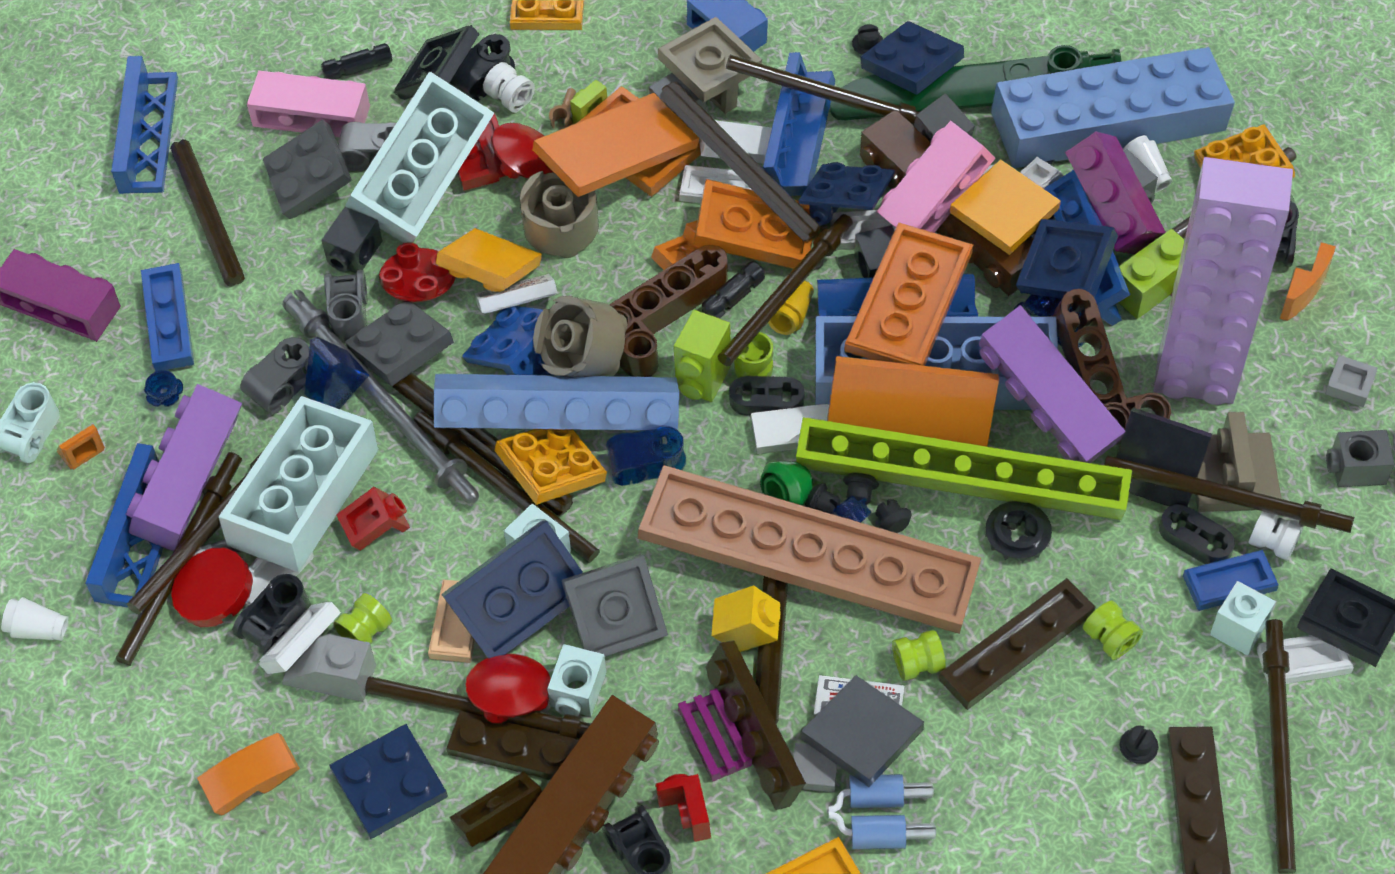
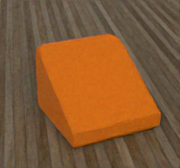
[57,424,105,470]

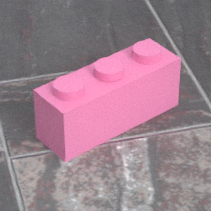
[247,70,370,137]
[876,120,995,233]

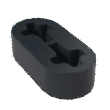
[729,376,805,416]
[1159,504,1235,564]

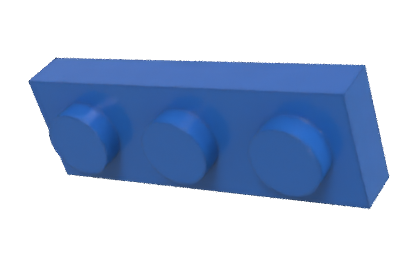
[141,263,194,372]

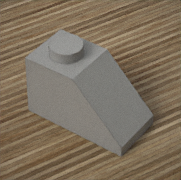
[282,634,376,702]

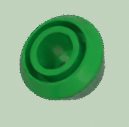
[760,461,813,505]

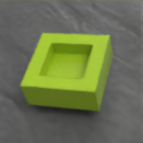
[570,80,607,124]

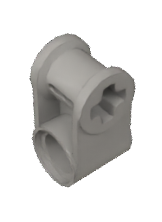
[338,122,396,171]

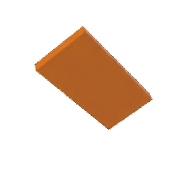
[533,93,699,197]
[845,222,973,366]
[827,356,999,447]

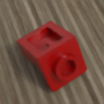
[336,486,410,551]
[655,774,711,842]

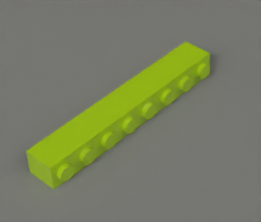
[796,417,1132,520]

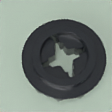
[985,501,1052,563]

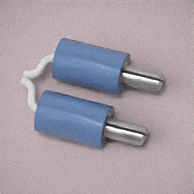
[829,774,936,849]

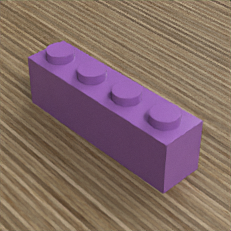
[979,305,1126,463]
[126,384,242,552]

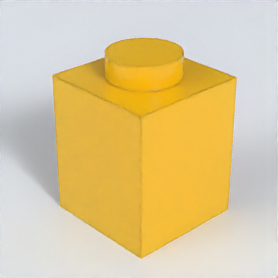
[711,585,780,652]

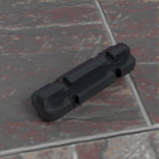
[321,43,393,80]
[702,261,765,319]

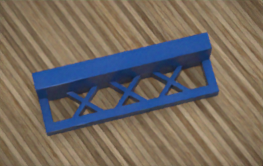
[763,52,835,196]
[111,56,178,194]
[1044,170,1130,326]
[817,274,978,317]
[85,443,164,608]

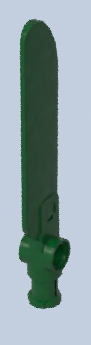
[830,45,1122,121]

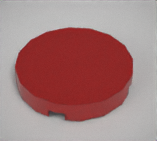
[171,547,253,627]

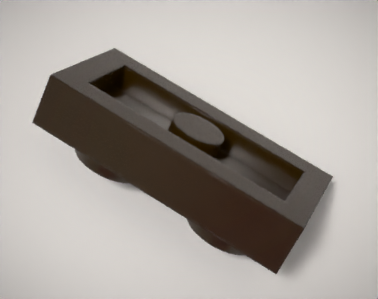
[449,771,542,847]

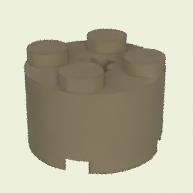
[520,171,599,258]
[533,296,627,377]

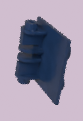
[799,162,895,226]

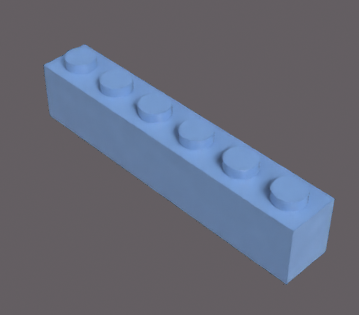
[434,374,679,431]

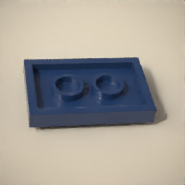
[441,519,583,658]

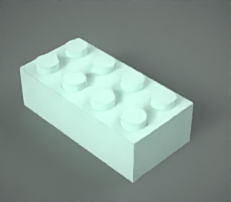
[345,72,494,243]
[219,396,378,572]

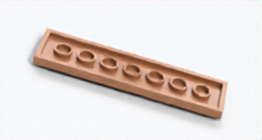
[638,465,981,634]

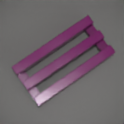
[678,688,752,782]

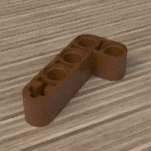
[609,245,728,377]
[1053,289,1171,446]

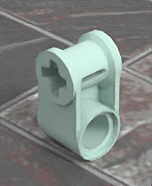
[0,382,59,463]

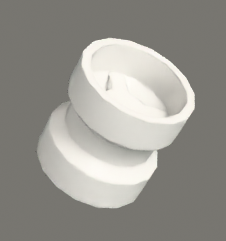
[483,62,535,113]
[1249,511,1304,561]

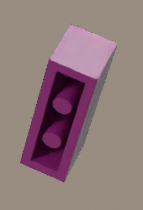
[1065,131,1166,255]
[0,249,121,342]

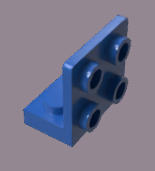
[462,306,555,376]

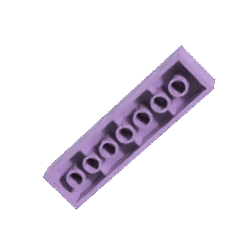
[1153,157,1293,405]

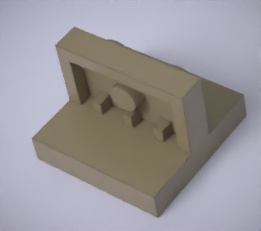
[658,17,762,114]
[1195,412,1282,512]

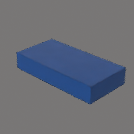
[1183,550,1279,611]

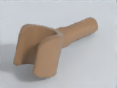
[549,88,576,128]

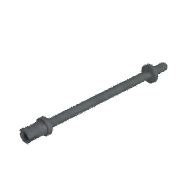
[282,290,479,504]

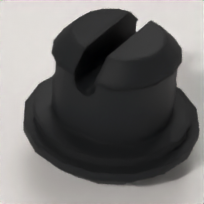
[852,24,883,55]
[843,473,879,506]
[805,483,840,515]
[875,499,912,533]
[1119,725,1159,764]

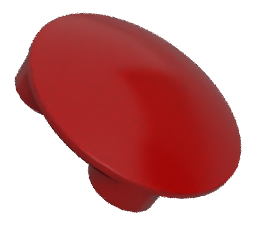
[490,123,553,179]
[379,242,456,302]
[466,654,551,723]

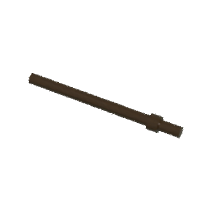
[726,54,920,126]
[718,214,853,366]
[413,411,600,563]
[115,452,242,666]
[127,452,262,615]
[1104,455,1355,533]
[1262,619,1296,874]
[365,676,591,739]

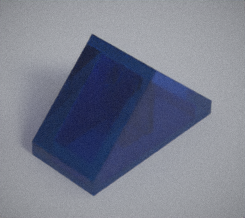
[304,337,369,409]

